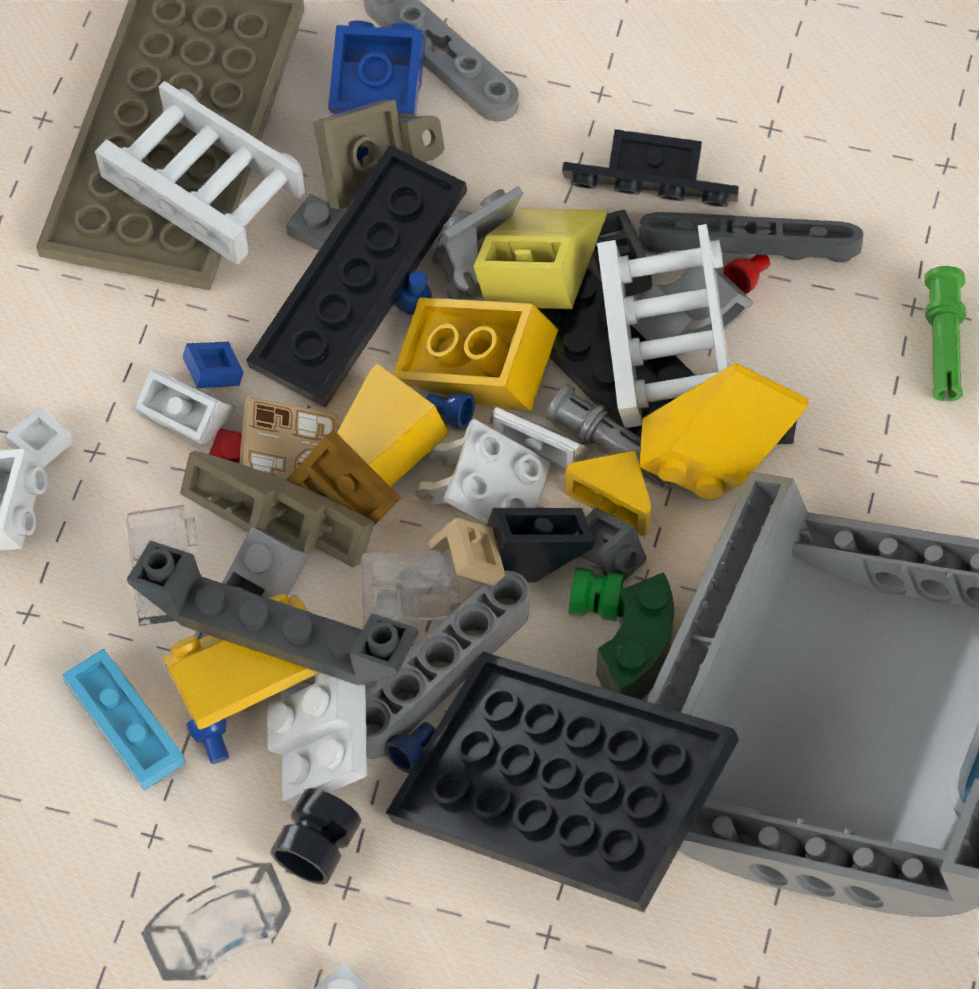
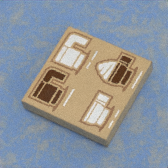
[239,397,338,499]

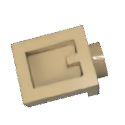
[428,517,506,586]

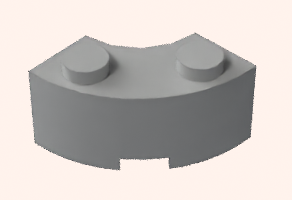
[632,266,754,356]

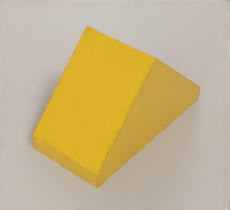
[565,450,652,537]

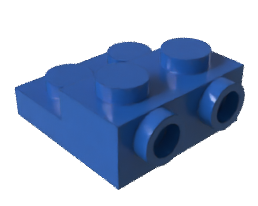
[328,20,425,115]

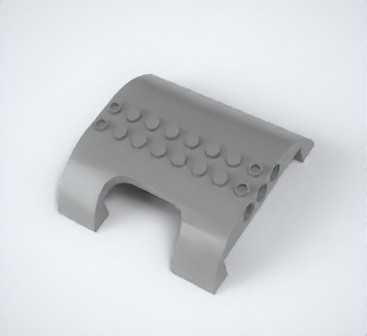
[647,472,979,917]

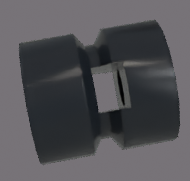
[270,788,361,885]

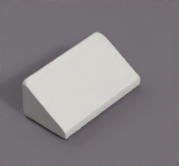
[133,368,236,445]
[493,407,589,470]

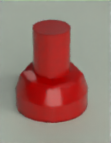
[723,254,771,294]

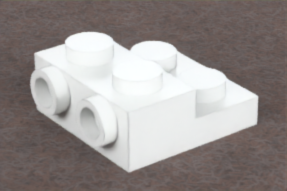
[0,448,47,551]
[267,673,367,806]

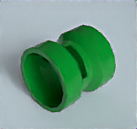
[569,567,624,621]

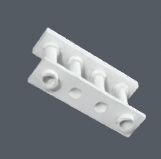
[95,81,305,265]
[597,224,731,428]

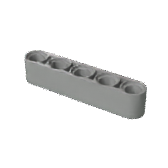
[366,571,529,759]

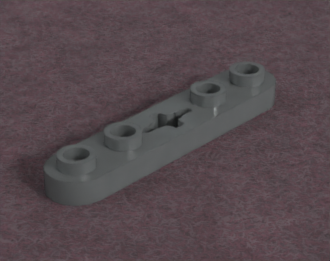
[639,212,864,262]

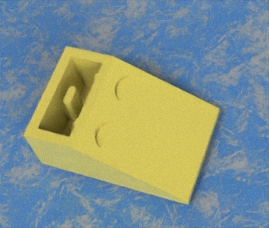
[474,208,607,309]

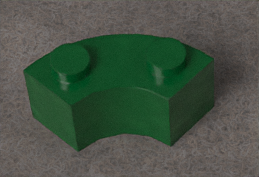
[596,572,674,700]

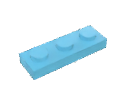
[62,648,186,791]

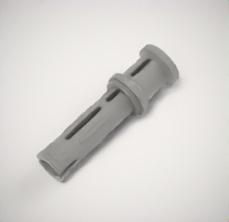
[545,384,671,488]

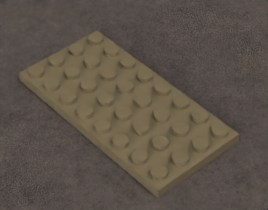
[36,0,305,290]

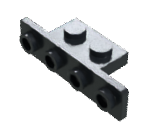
[562,129,739,207]

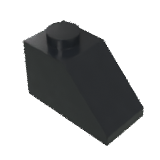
[487,508,595,583]

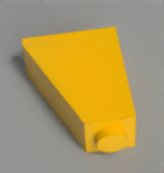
[337,363,449,487]

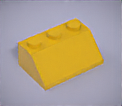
[162,593,320,730]

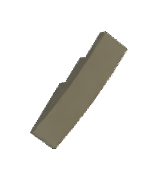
[180,450,375,568]

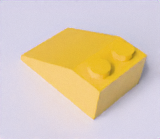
[393,297,558,412]
[640,363,809,500]

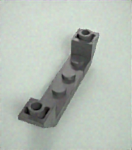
[127,540,419,686]

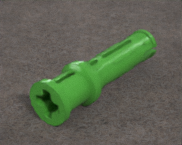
[924,266,966,402]

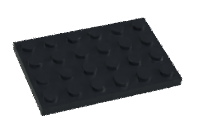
[385,652,740,913]

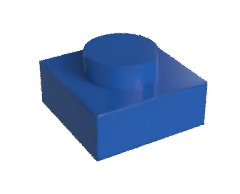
[182,341,244,388]

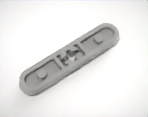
[364,0,519,122]

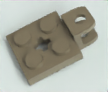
[313,99,445,209]

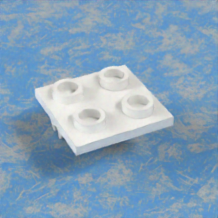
[416,419,551,524]

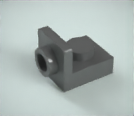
[581,508,647,582]

